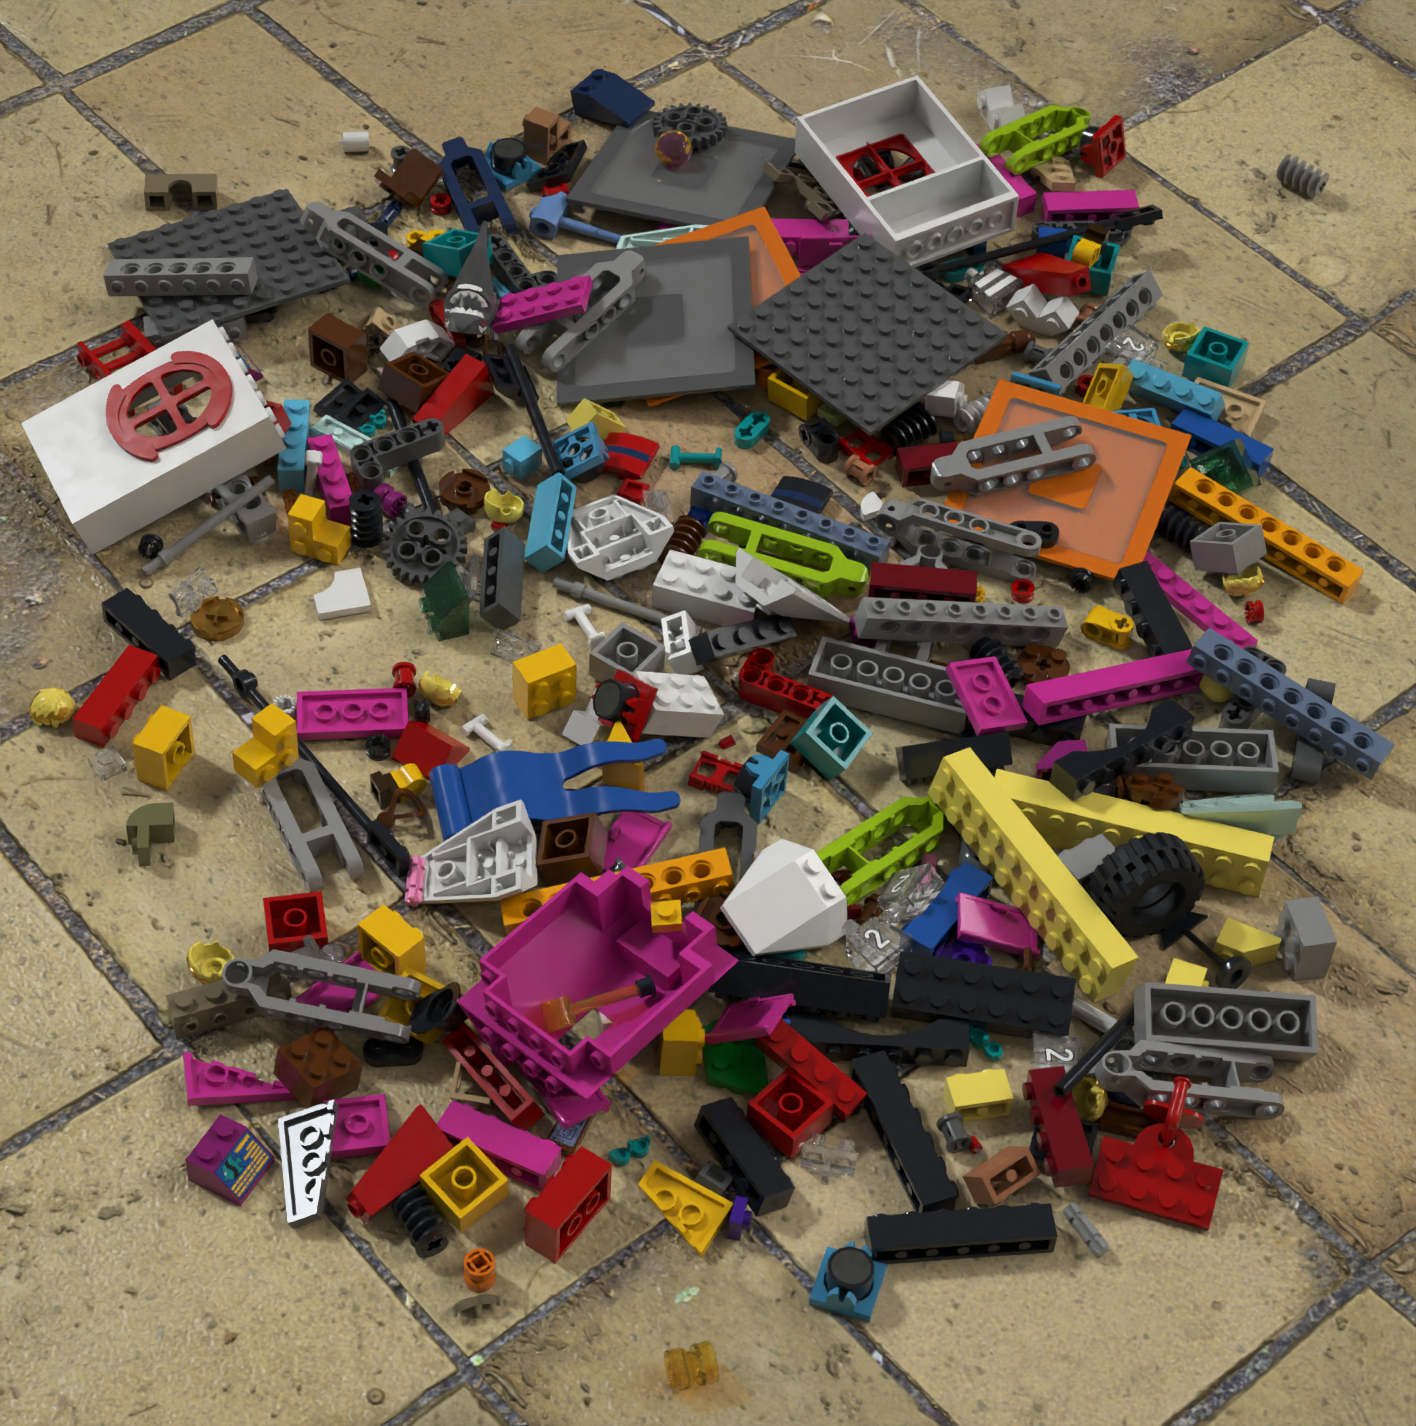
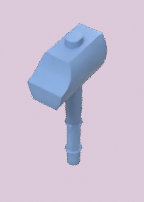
[529,191,623,244]

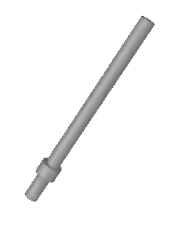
[142,475,275,576]
[552,577,703,635]

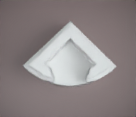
[860,491,883,522]

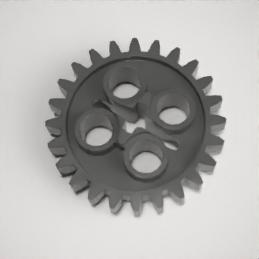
[653,103,727,151]
[382,508,468,588]

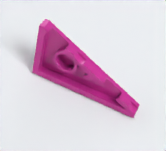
[183,1052,295,1106]

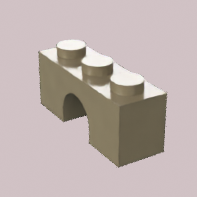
[144,174,218,211]

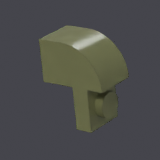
[126,802,175,866]

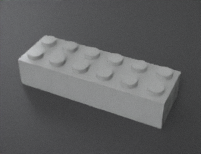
[807,636,969,735]
[1105,724,1279,793]
[1134,982,1318,1062]

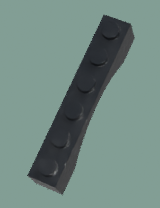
[1050,699,1195,801]
[790,1012,970,1068]

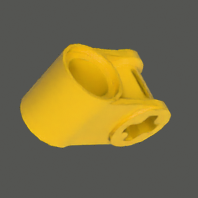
[1080,605,1134,650]

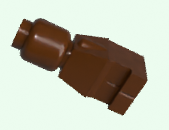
[975,329,1036,364]

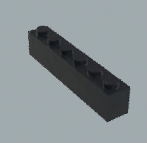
[849,1050,959,1213]
[864,1203,1058,1264]

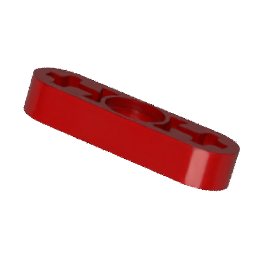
[428,298,467,352]

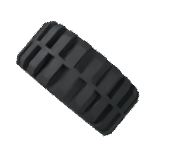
[1089,832,1205,938]

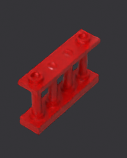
[77,320,183,417]

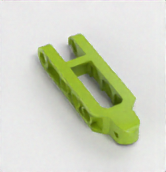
[979,105,1092,175]
[697,512,869,599]
[816,795,951,906]

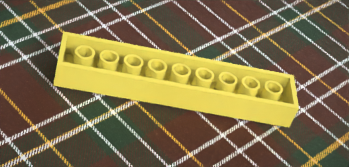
[928,747,1139,1003]
[994,769,1274,897]

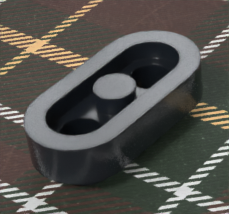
[1010,521,1060,548]
[363,1036,424,1067]

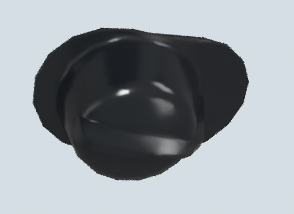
[409,982,468,1034]

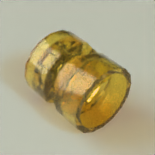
[664,1340,719,1393]

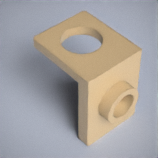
[358,306,403,338]
[449,1062,494,1111]

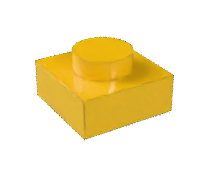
[651,900,683,933]

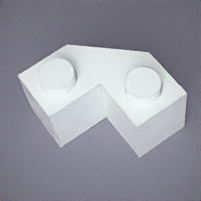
[977,84,1025,131]
[1006,284,1079,337]
[380,319,455,363]
[925,380,968,418]
[562,688,613,745]

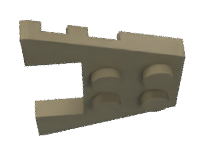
[762,162,844,221]

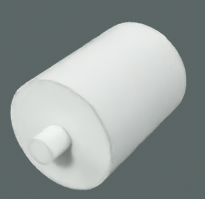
[339,132,369,152]

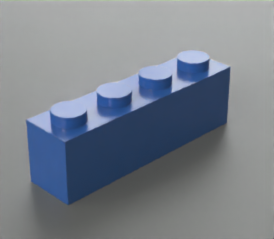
[1170,407,1274,483]
[899,861,993,956]

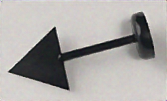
[1160,911,1251,989]

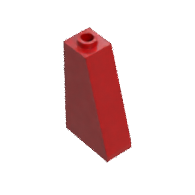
[1001,252,1091,297]
[412,354,495,437]
[346,1104,454,1224]

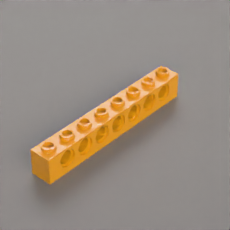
[1169,467,1364,604]
[499,847,735,935]

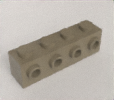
[166,973,292,1039]

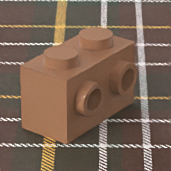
[963,1146,1041,1206]

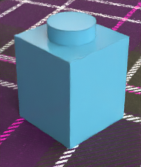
[502,435,542,481]

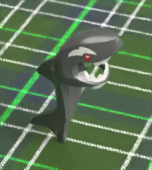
[443,221,496,335]

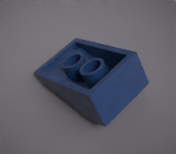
[570,69,655,128]

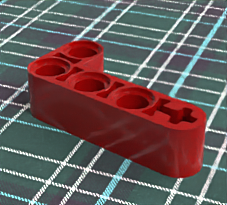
[737,648,836,720]

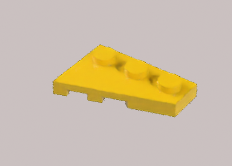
[638,1160,734,1258]

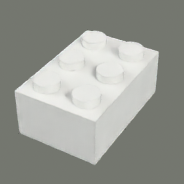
[632,671,724,738]

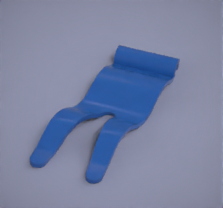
[429,738,681,842]

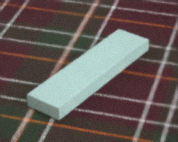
[310,415,405,477]

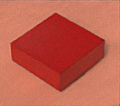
[616,478,650,506]

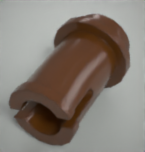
[856,894,886,931]

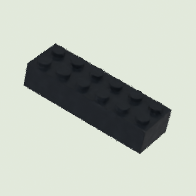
[708,949,891,1022]
[890,951,1076,1045]

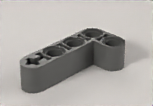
[489,234,557,294]
[349,418,445,492]
[1218,646,1287,729]
[1290,678,1336,784]

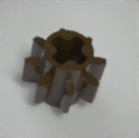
[360,325,386,356]

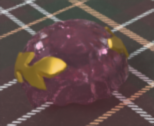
[655,130,692,168]

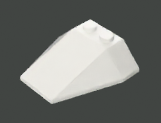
[568,494,674,581]
[736,548,851,623]
[421,799,537,904]
[720,839,848,957]

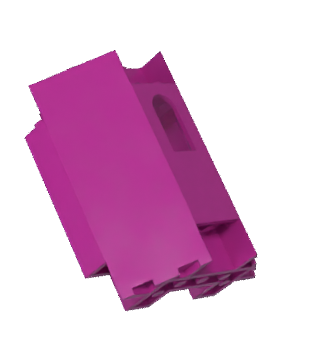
[457,866,739,1101]

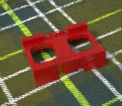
[838,427,894,466]
[688,751,742,794]

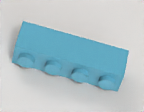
[1128,359,1225,421]
[277,399,311,493]
[524,472,577,573]

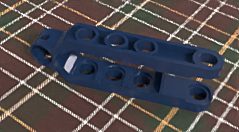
[439,137,519,237]

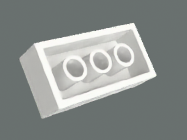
[652,550,762,627]

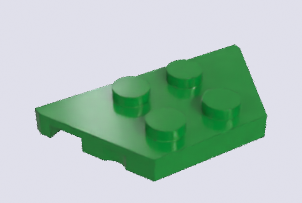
[702,1019,769,1096]

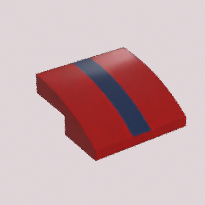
[603,432,660,480]

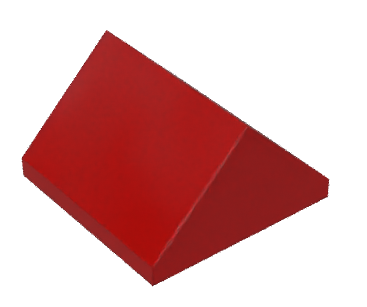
[392,721,470,781]

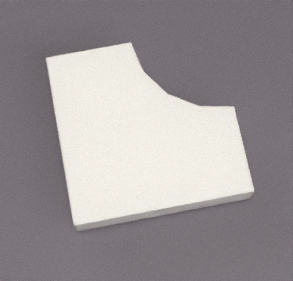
[313,568,371,620]

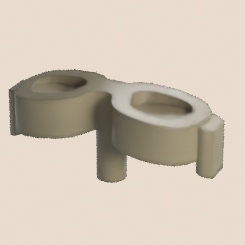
[452,1294,501,1318]

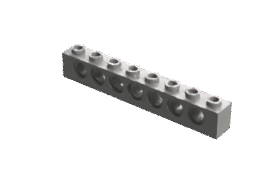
[1028,271,1163,394]
[147,395,278,543]
[854,597,1068,647]

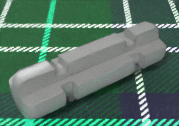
[1063,1202,1110,1257]

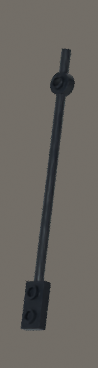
[916,204,1163,282]
[218,655,410,878]

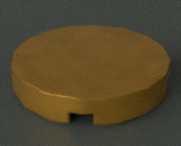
[190,596,244,641]

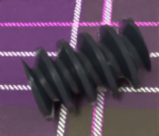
[881,408,937,457]
[349,490,384,548]
[1155,505,1209,554]
[969,636,1025,689]
[392,1186,449,1258]

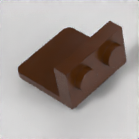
[374,148,444,208]

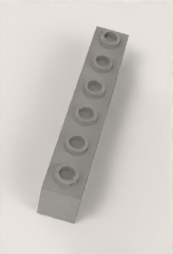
[103,257,258,297]

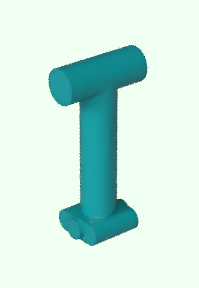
[669,445,722,470]

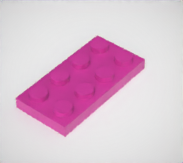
[492,275,593,334]
[297,688,408,740]

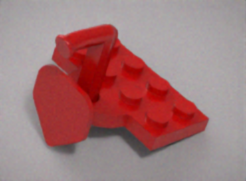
[1088,1076,1224,1231]

